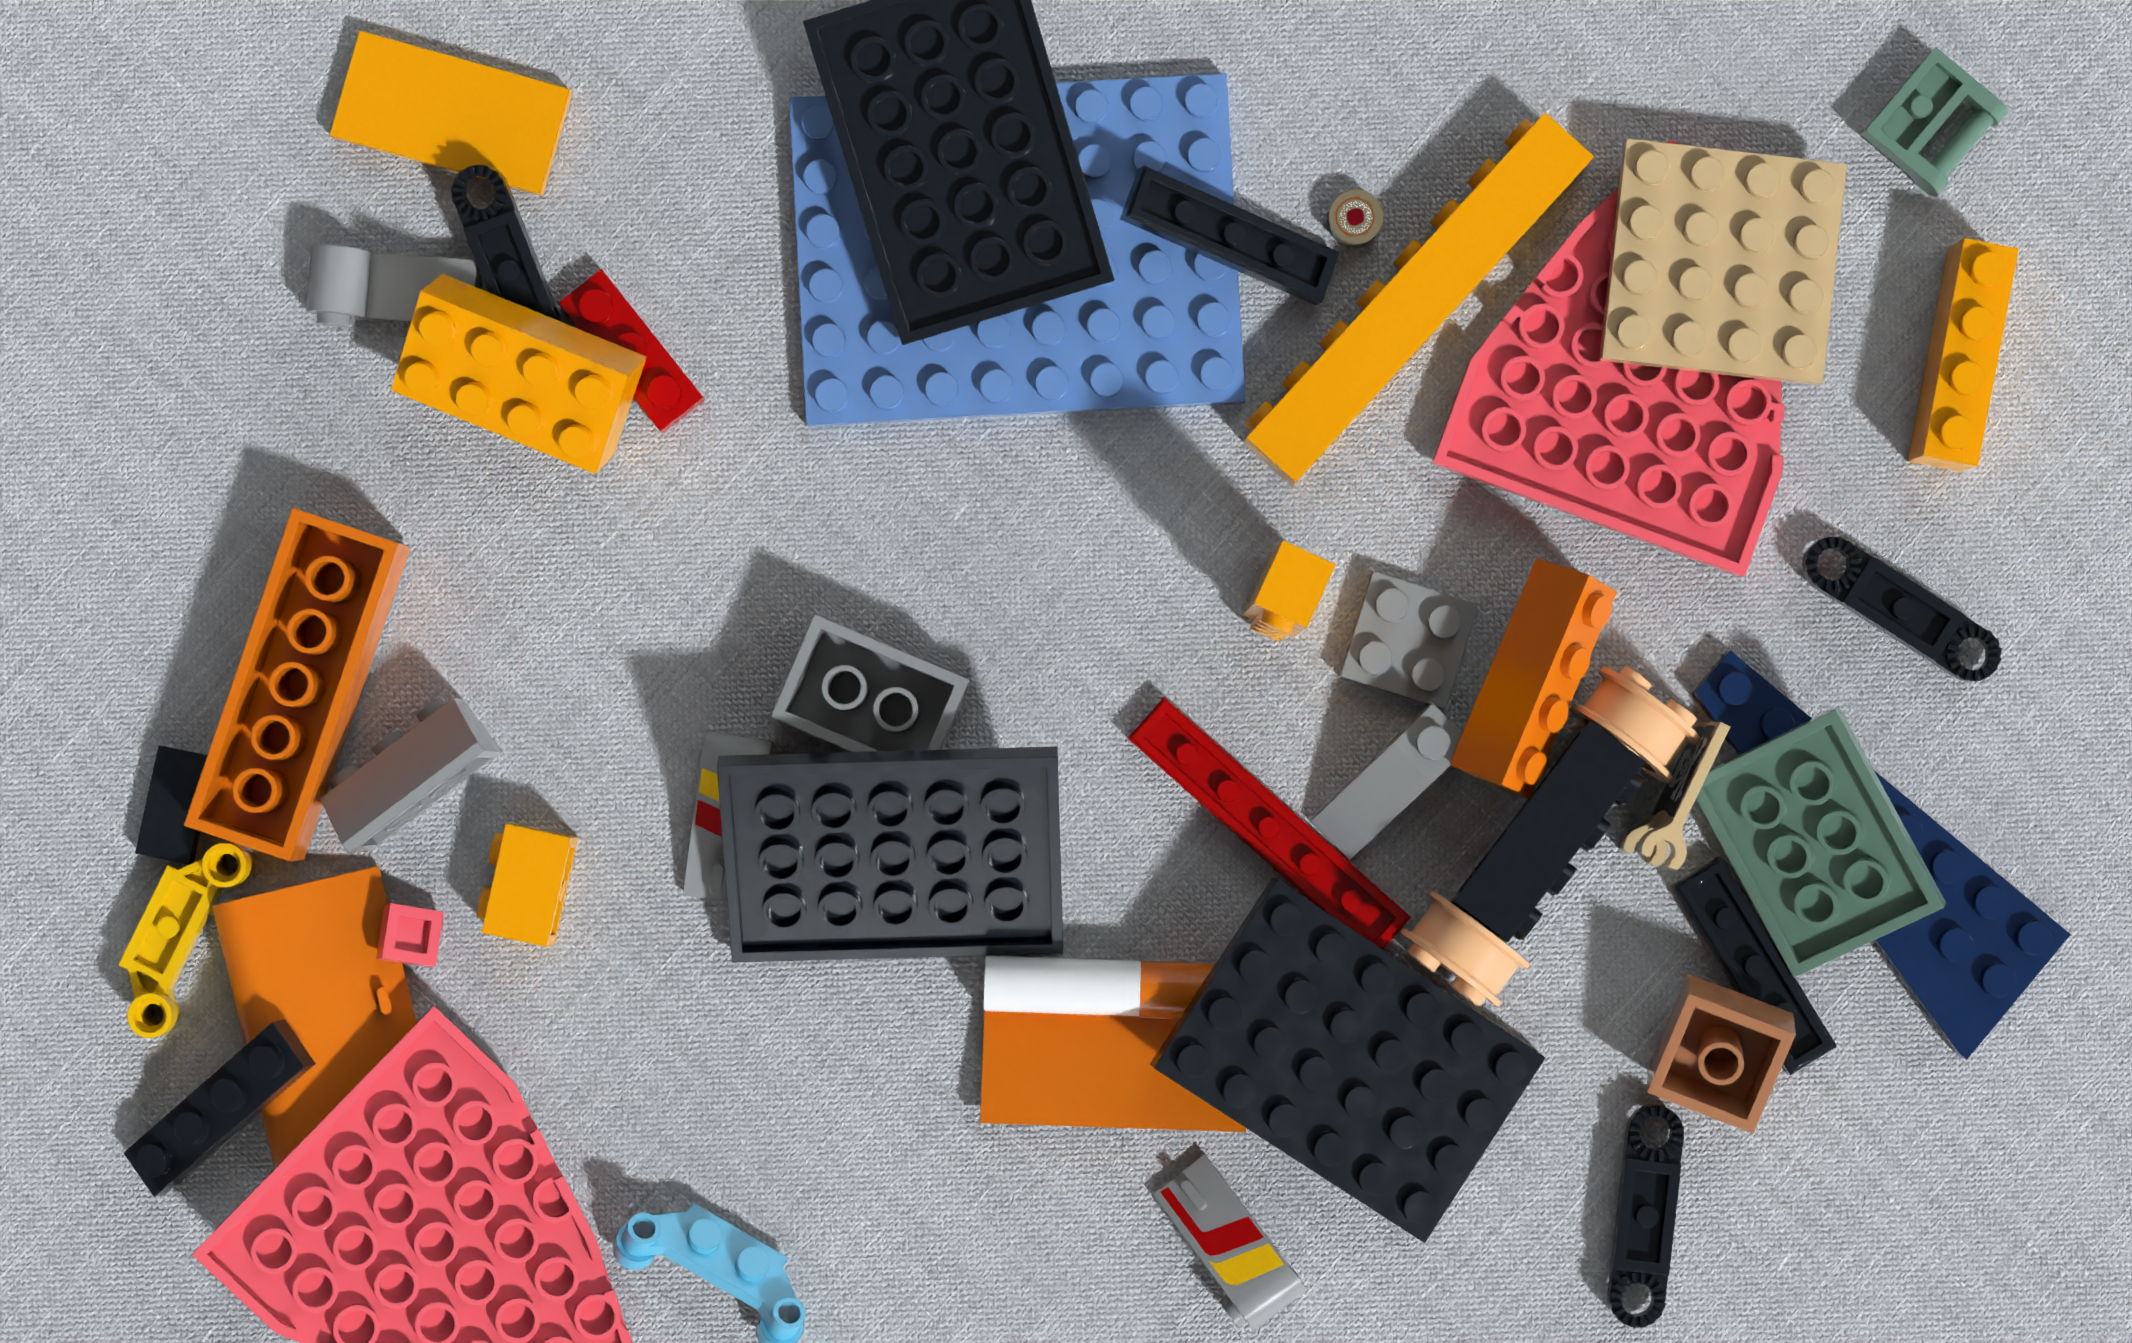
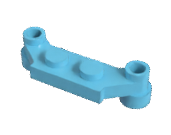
[612,1203,806,1343]

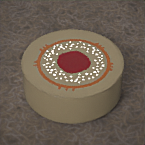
[1327,189,1383,247]

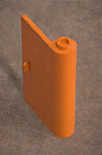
[212,866,416,1166]

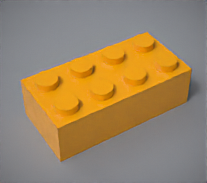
[391,273,647,474]

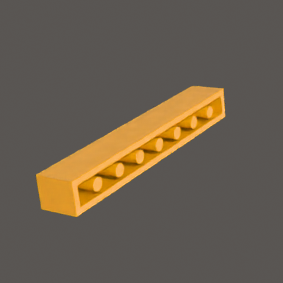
[1244,112,1594,487]

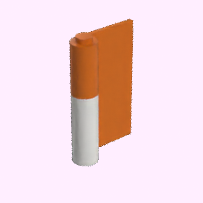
[980,955,1246,1132]

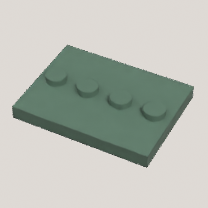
[1696,706,1946,978]

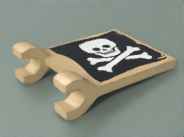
[1619,722,1730,870]

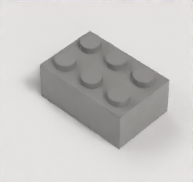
[771,614,971,752]

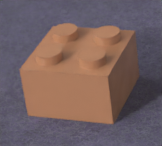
[1647,973,1796,1133]

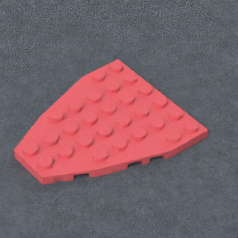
[1431,139,1784,578]
[192,1006,633,1343]

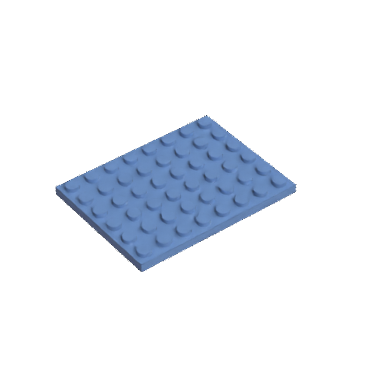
[789,73,1245,427]

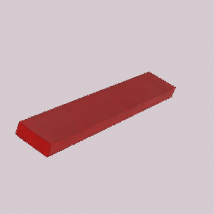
[1127,697,1411,949]

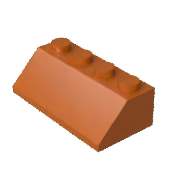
[1450,558,1617,798]

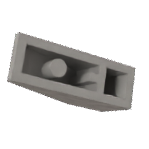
[1310,704,1462,860]

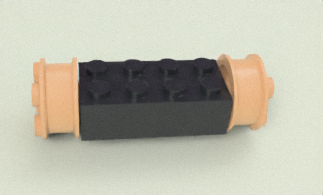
[1400,666,1701,1008]

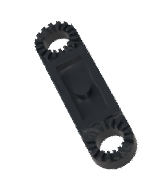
[451,165,562,322]
[1802,537,2002,682]
[1607,1104,1684,1328]

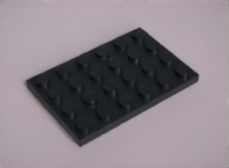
[803,0,1115,345]
[717,746,1063,963]
[1150,877,1546,1243]

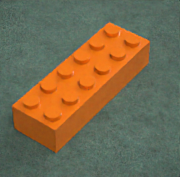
[184,508,411,861]

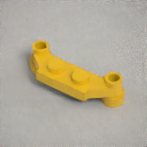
[118,843,254,1038]

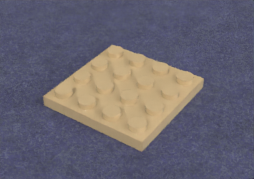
[1599,138,1847,386]

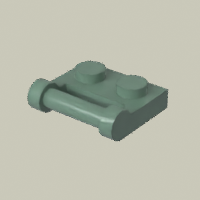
[1861,47,2008,197]

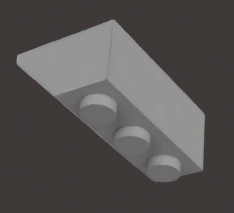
[320,697,502,853]

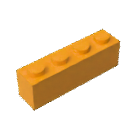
[1907,238,2019,472]
[1243,540,1336,642]

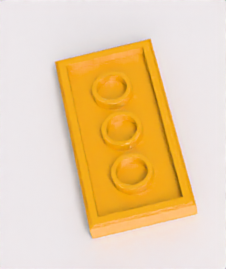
[329,30,573,197]

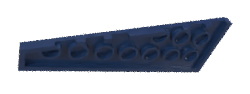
[1692,650,2071,1060]

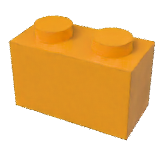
[477,823,578,947]

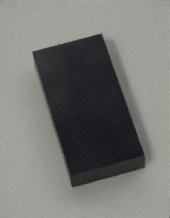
[135,745,208,865]

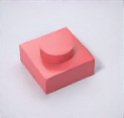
[376,903,444,968]

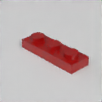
[558,269,705,433]

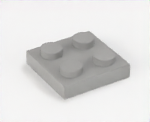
[1339,571,1479,710]

